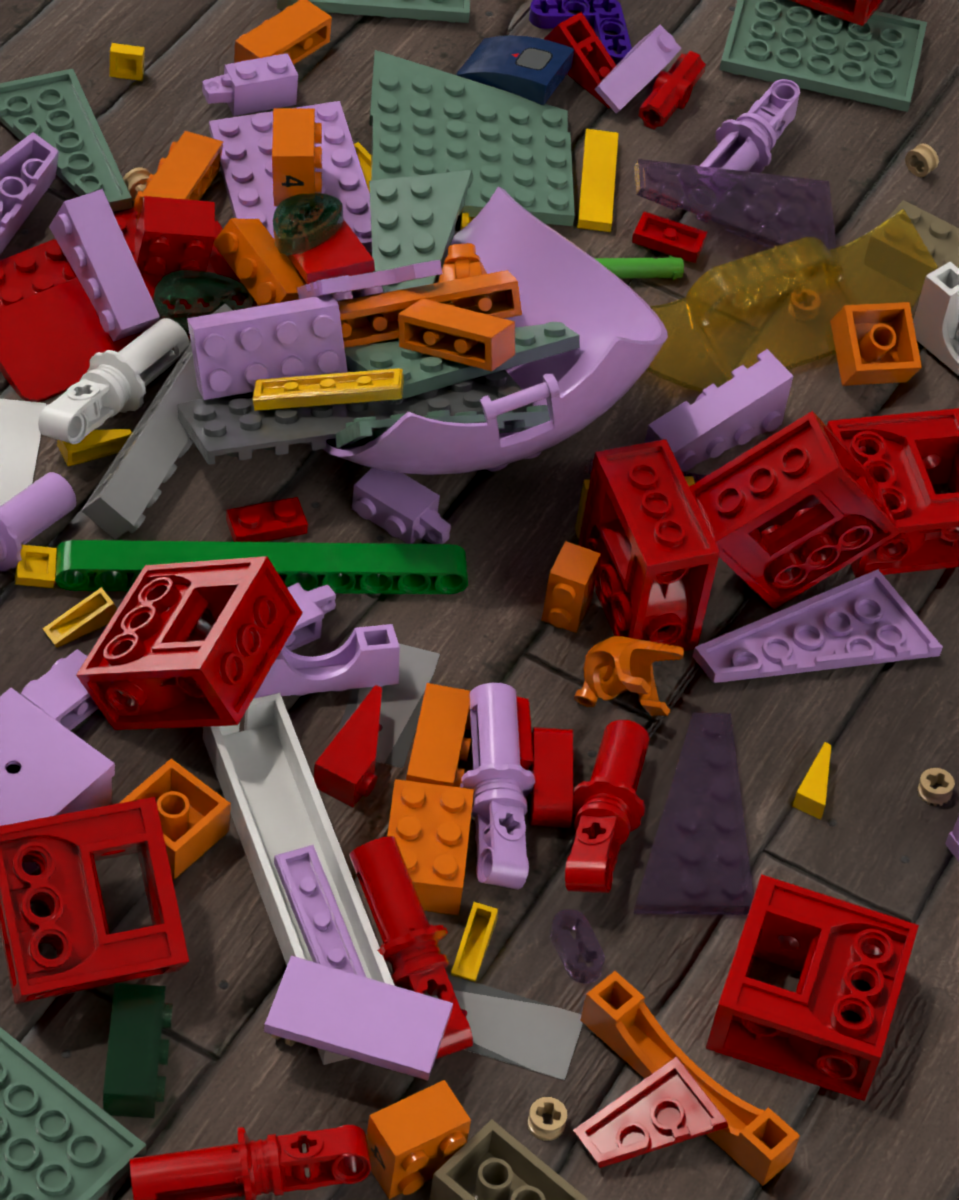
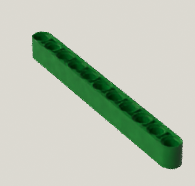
[55,540,468,594]

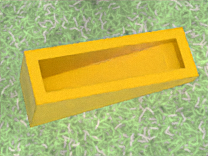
[57,429,132,466]
[43,587,117,648]
[792,742,831,820]
[451,902,498,982]

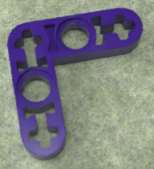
[529,0,632,65]

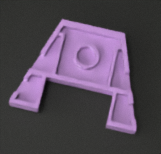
[297,260,443,301]

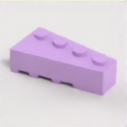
[49,189,160,342]
[645,349,793,471]

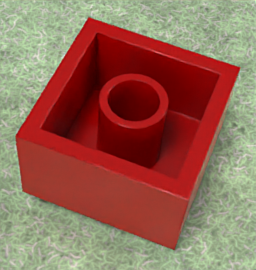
[135,196,215,277]

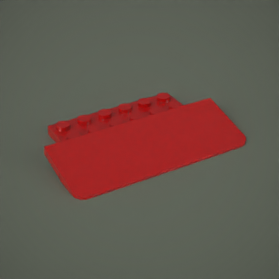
[0,207,259,402]

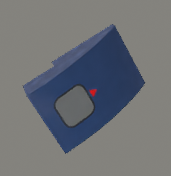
[456,35,574,106]

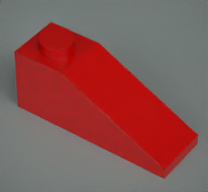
[544,12,616,108]
[313,685,382,807]

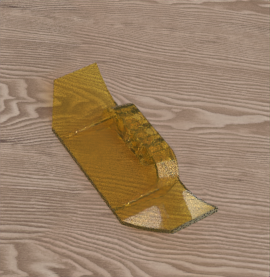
[646,209,939,392]

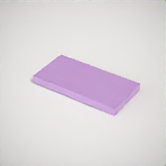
[264,956,453,1081]

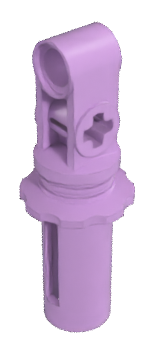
[681,79,800,213]
[0,472,76,571]
[460,683,535,890]

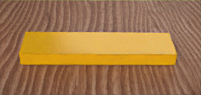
[577,129,619,232]
[253,368,404,411]

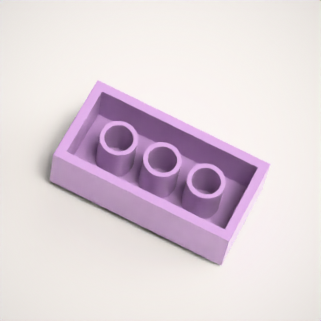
[187,294,348,400]

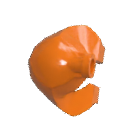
[574,636,684,716]

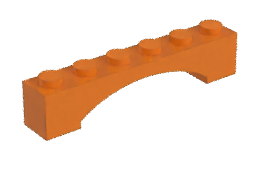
[580,971,800,1186]

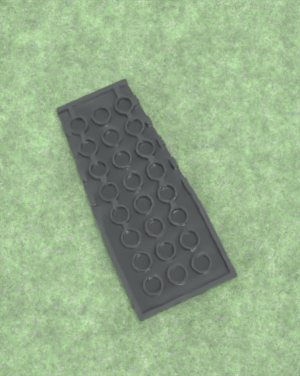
[177,368,533,465]

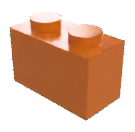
[541,541,601,633]

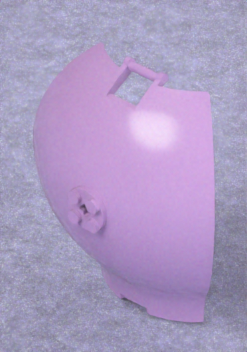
[324,186,668,475]

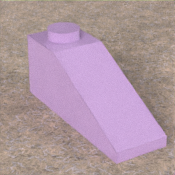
[595,24,682,113]

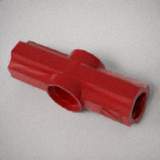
[638,51,706,130]

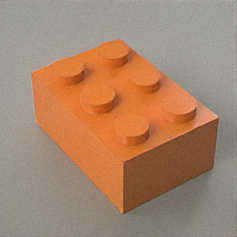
[387,779,474,915]

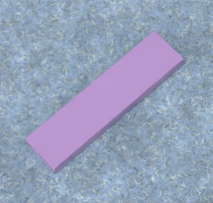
[274,845,367,978]

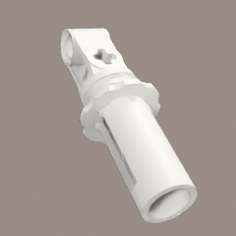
[38,318,190,444]

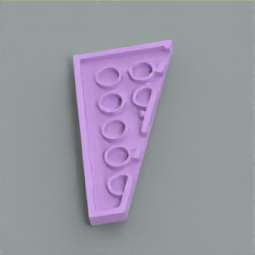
[693,569,943,683]

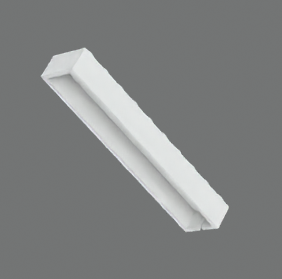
[203,693,395,1065]

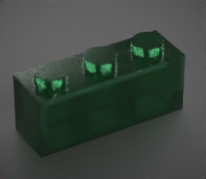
[103,983,173,1118]

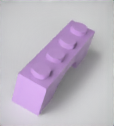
[253,624,400,699]

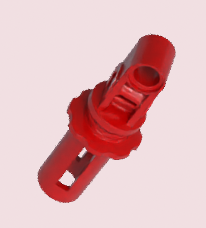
[565,720,650,893]
[349,836,473,1059]
[130,1125,371,1200]

